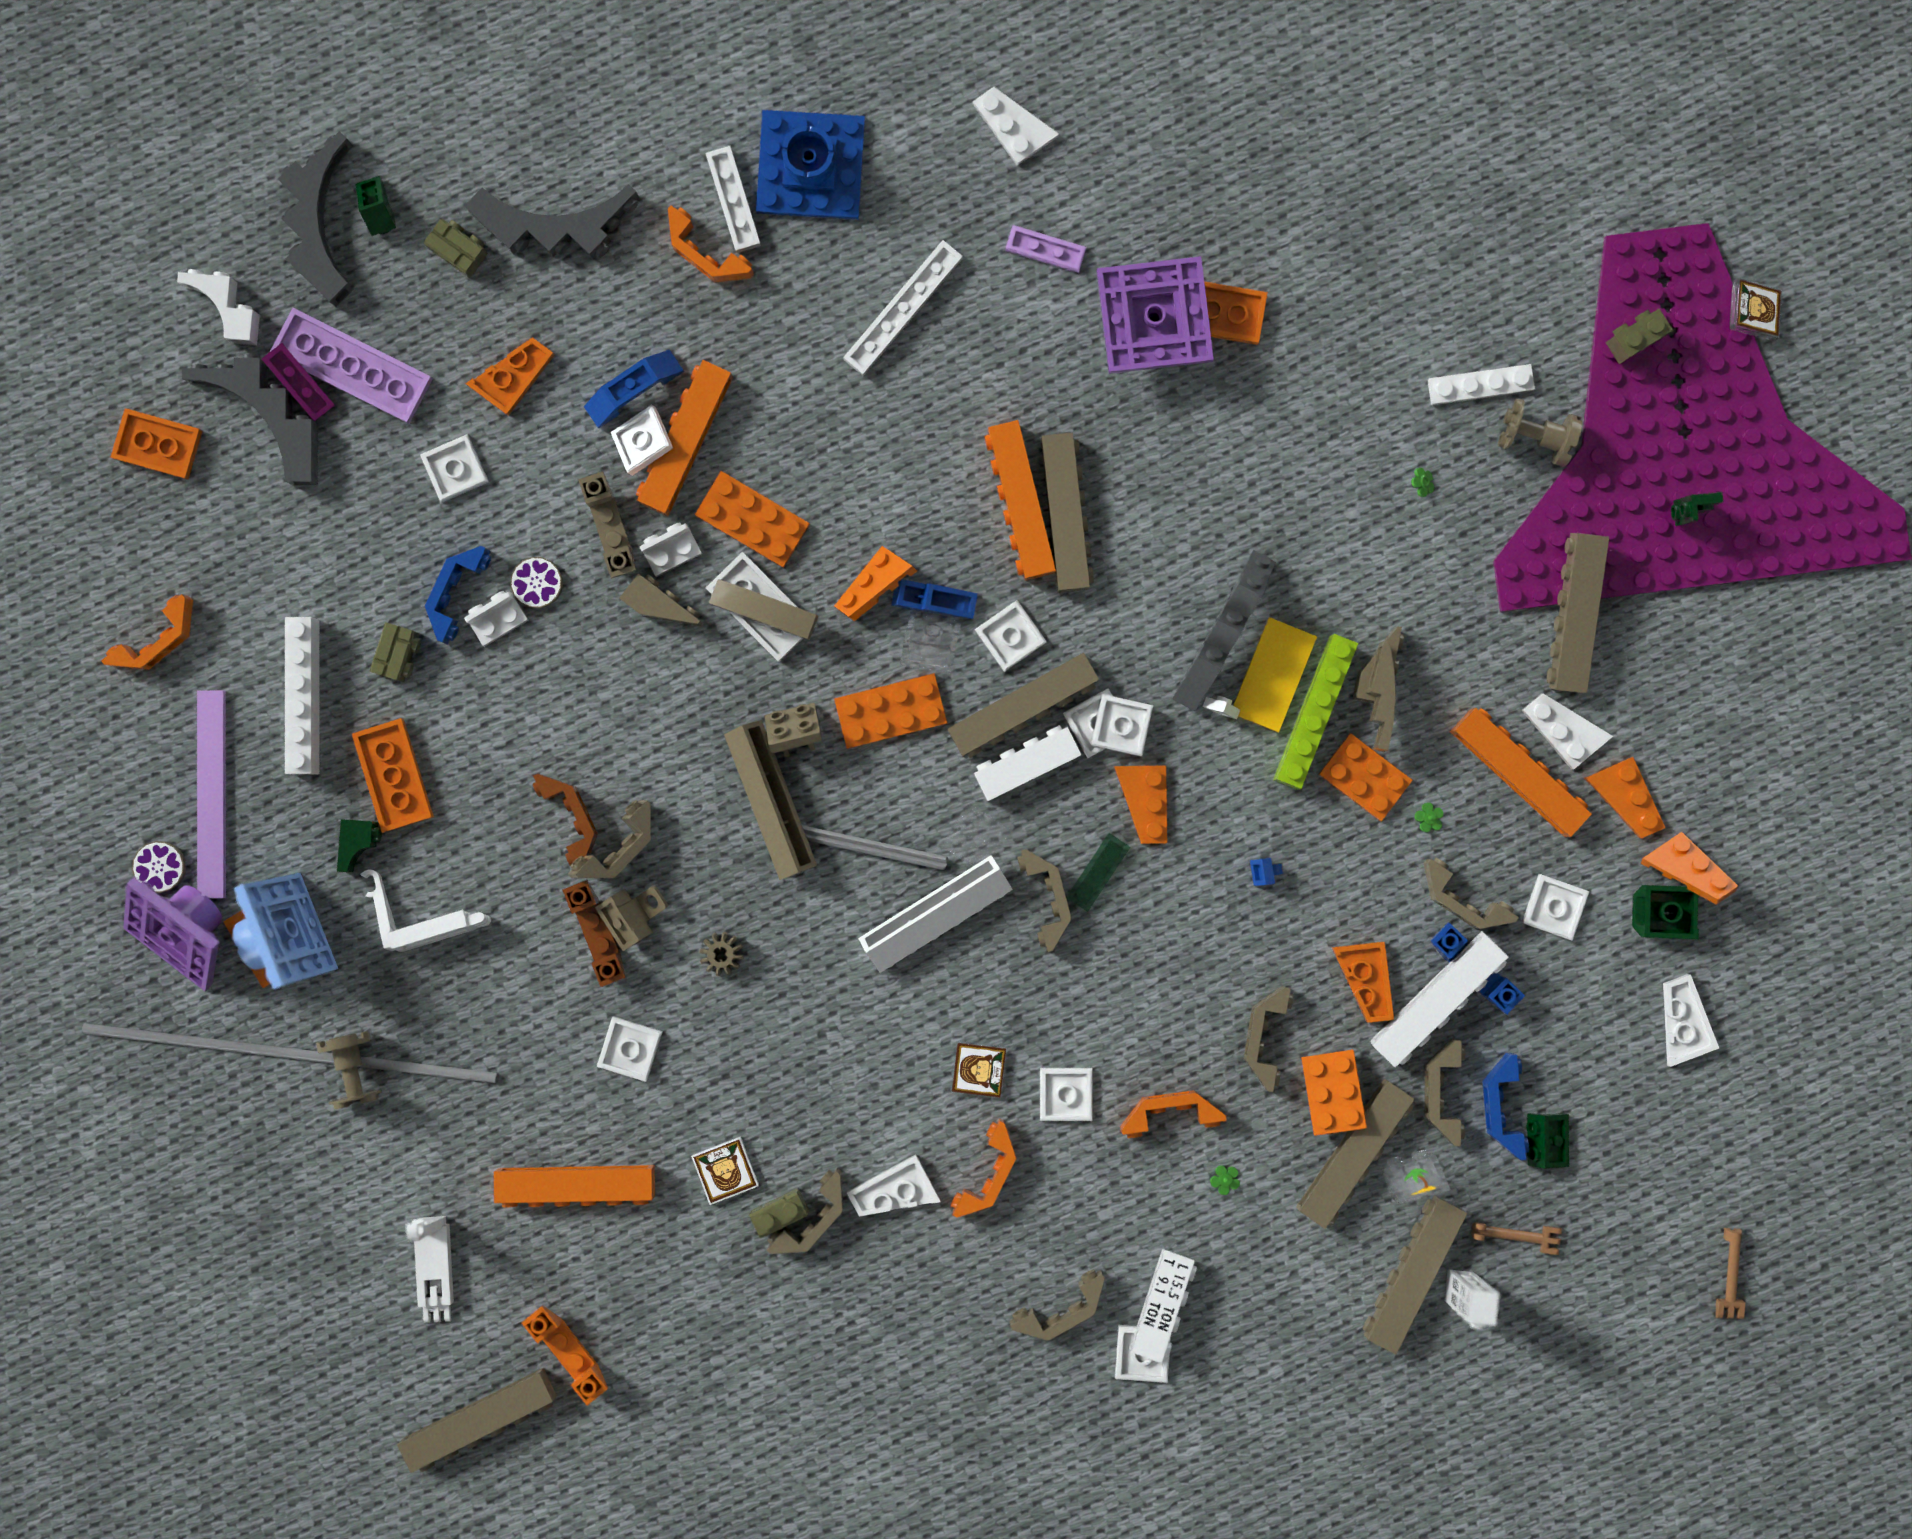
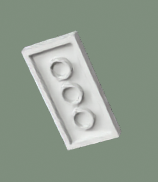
[706,552,803,662]

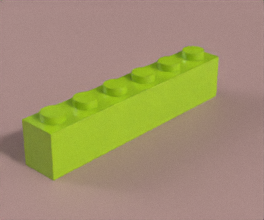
[1273,634,1358,790]

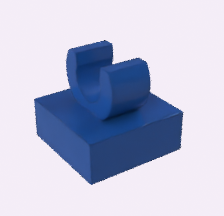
[1250,858,1283,886]

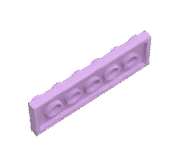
[270,308,433,424]

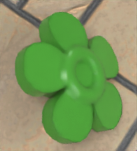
[1411,467,1434,497]
[1415,802,1443,832]
[1210,1165,1240,1195]

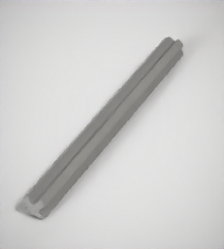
[802,825,948,870]

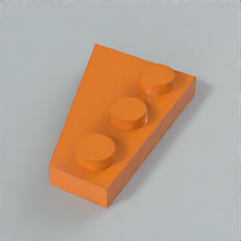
[465,337,555,416]
[1584,757,1665,839]
[1114,765,1167,844]
[1641,832,1738,905]

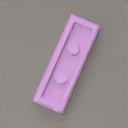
[1005,225,1087,273]

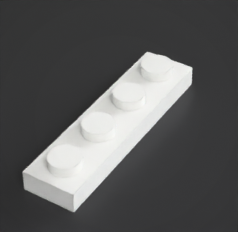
[705,146,761,253]
[1428,364,1535,405]

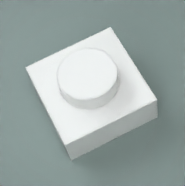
[1203,696,1240,719]

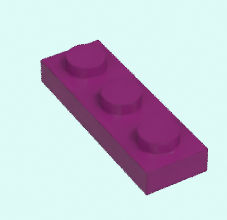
[261,343,334,421]

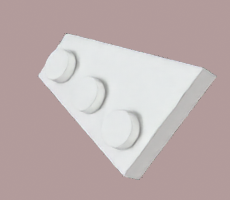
[973,87,1059,165]
[1522,693,1613,770]
[1663,974,1719,1067]
[847,1155,941,1216]

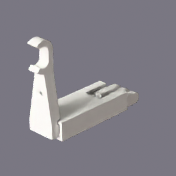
[360,870,491,952]
[406,1216,454,1323]

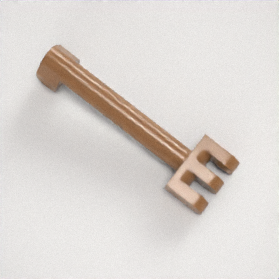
[1471,1222,1562,1255]
[1716,1228,1745,1319]

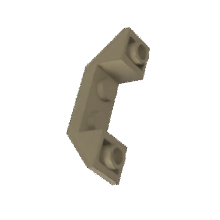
[578,471,636,579]
[568,800,651,878]
[1017,849,1071,952]
[1424,858,1519,929]
[1243,986,1293,1092]
[1424,1039,1465,1146]
[766,1168,843,1254]
[1010,1269,1105,1341]

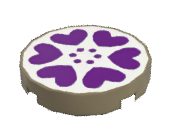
[510,557,563,609]
[132,841,186,893]

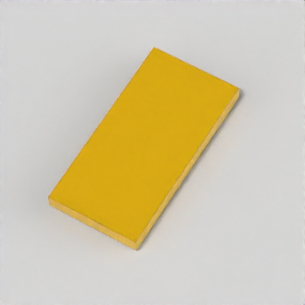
[1233,617,1317,733]

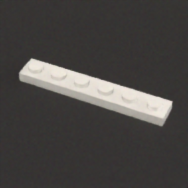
[843,240,963,376]

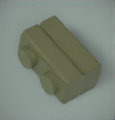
[424,219,488,278]
[369,622,422,682]
[749,1188,810,1239]

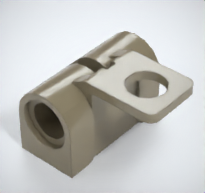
[595,886,668,951]

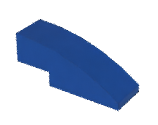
[891,579,978,619]

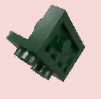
[1671,492,1723,526]
[1526,1113,1569,1169]

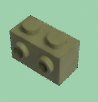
[1606,309,1673,364]

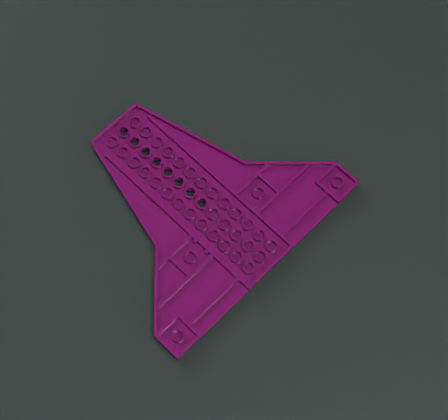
[1493,223,1912,612]

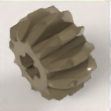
[699,932,744,976]

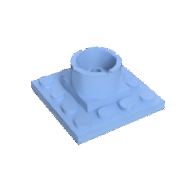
[233,873,338,989]

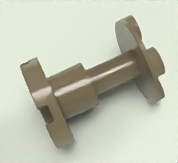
[1498,398,1582,467]
[316,1031,382,1110]

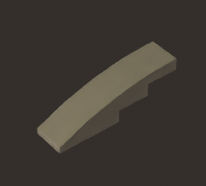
[709,579,818,640]
[1366,641,1396,752]

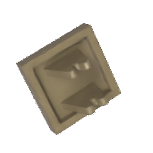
[764,703,822,757]

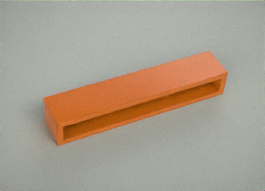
[636,360,733,516]
[984,420,1056,581]
[1450,708,1592,837]
[494,1165,655,1208]

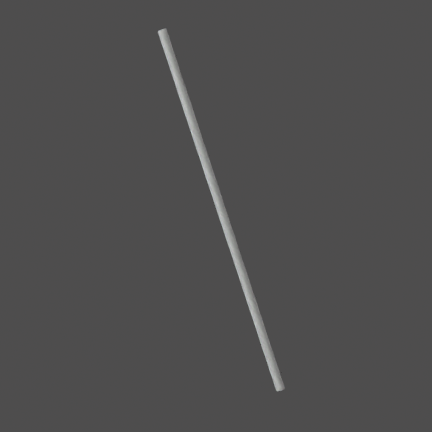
[82,1023,498,1083]

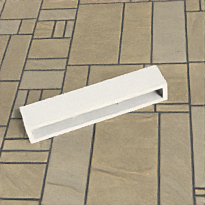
[285,617,319,775]
[858,856,1013,973]
[1370,931,1508,1067]

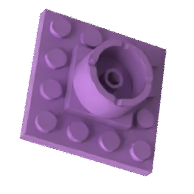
[1096,256,1214,374]
[123,877,222,992]

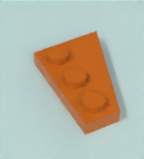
[834,546,917,621]
[1331,941,1394,1023]

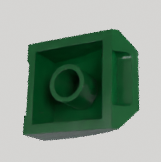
[1632,885,1700,939]

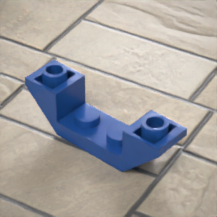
[584,349,684,428]
[425,546,491,645]
[1430,922,1525,1015]
[1482,1053,1529,1160]

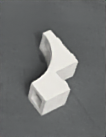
[177,269,260,346]

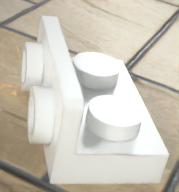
[640,523,702,577]
[464,591,529,647]

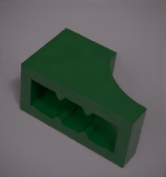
[356,175,396,236]
[337,819,382,872]

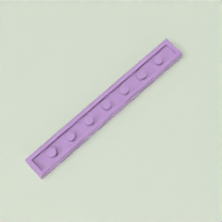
[197,690,226,898]

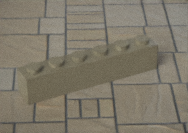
[1041,432,1094,593]
[1547,533,1609,693]
[947,652,1099,758]
[724,720,817,880]
[1296,1079,1414,1229]
[1363,1195,1467,1354]
[397,1368,557,1473]

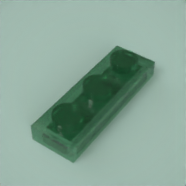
[1066,833,1130,912]

